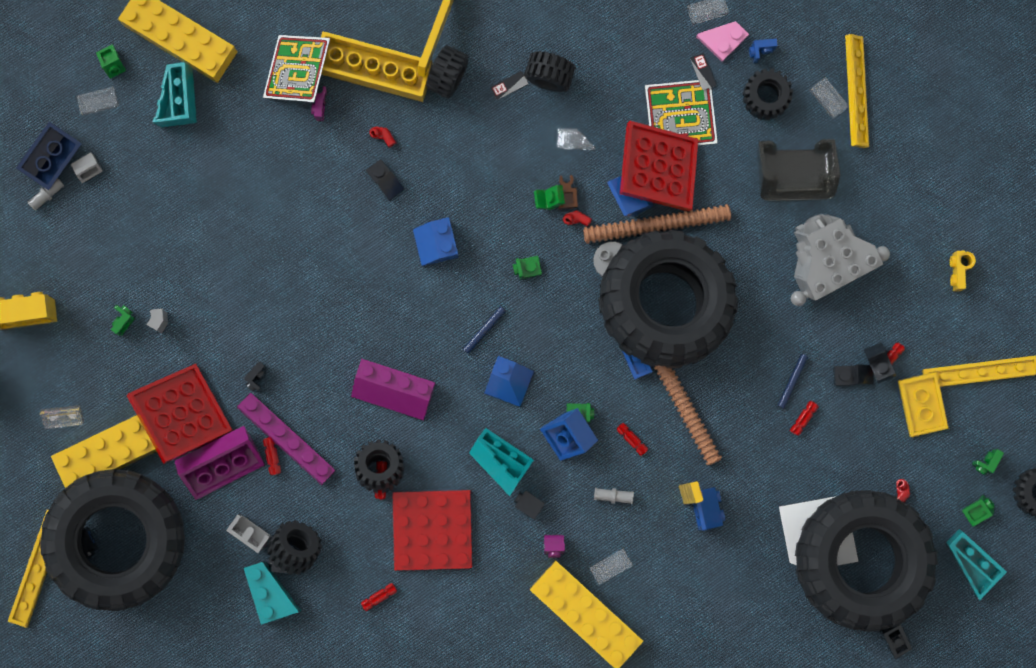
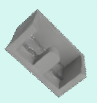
[226,514,272,553]

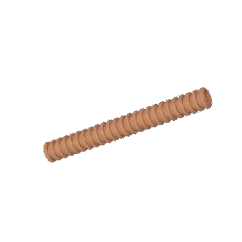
[583,204,731,244]
[654,365,722,465]

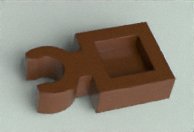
[559,175,578,209]

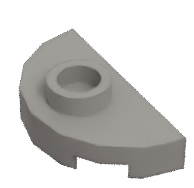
[593,242,622,277]

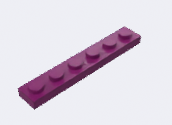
[237,393,335,485]

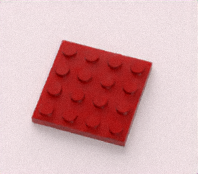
[620,121,698,212]
[127,364,232,464]
[393,490,472,570]

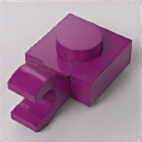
[311,86,327,121]

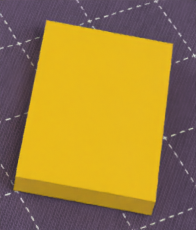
[898,372,949,437]

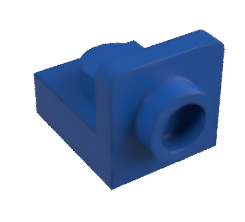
[749,38,777,63]

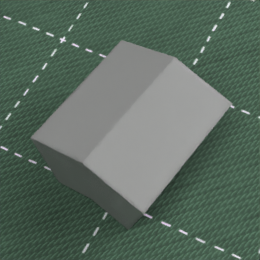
[71,153,102,183]
[147,309,168,333]

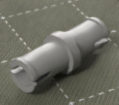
[27,178,64,211]
[594,488,634,504]

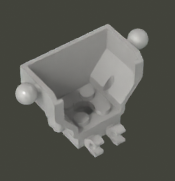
[791,214,890,306]

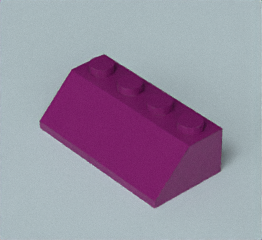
[351,358,436,421]
[175,426,265,500]

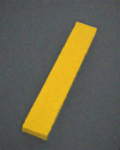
[418,0,454,78]
[845,34,869,148]
[922,356,1036,387]
[679,481,704,504]
[8,510,49,627]

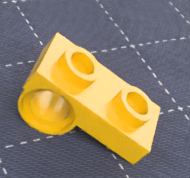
[950,251,976,291]

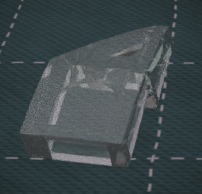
[557,129,595,150]

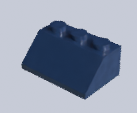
[16,122,82,190]

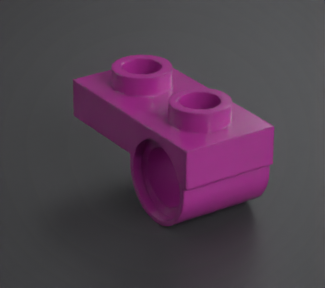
[544,535,565,558]

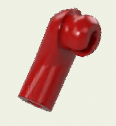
[369,126,396,148]
[563,210,592,227]
[896,479,910,502]

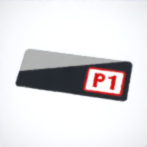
[690,53,716,90]
[490,71,528,100]

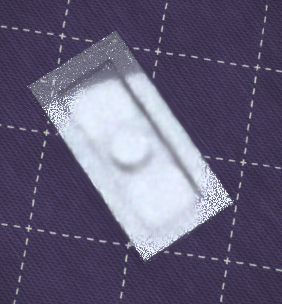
[687,0,729,25]
[810,77,849,119]
[77,87,119,115]
[40,405,84,429]
[589,549,633,585]

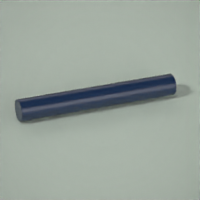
[463,306,506,354]
[777,354,808,409]

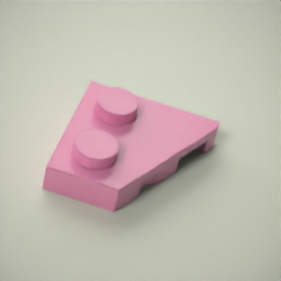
[696,21,749,62]

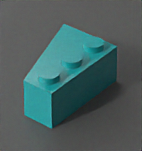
[152,62,197,128]
[469,428,534,496]
[946,529,1007,600]
[244,561,301,625]

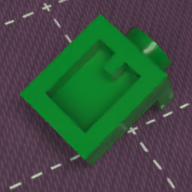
[96,44,126,79]
[534,185,565,210]
[513,256,542,280]
[110,305,135,336]
[567,403,594,424]
[972,449,1004,475]
[962,495,995,527]

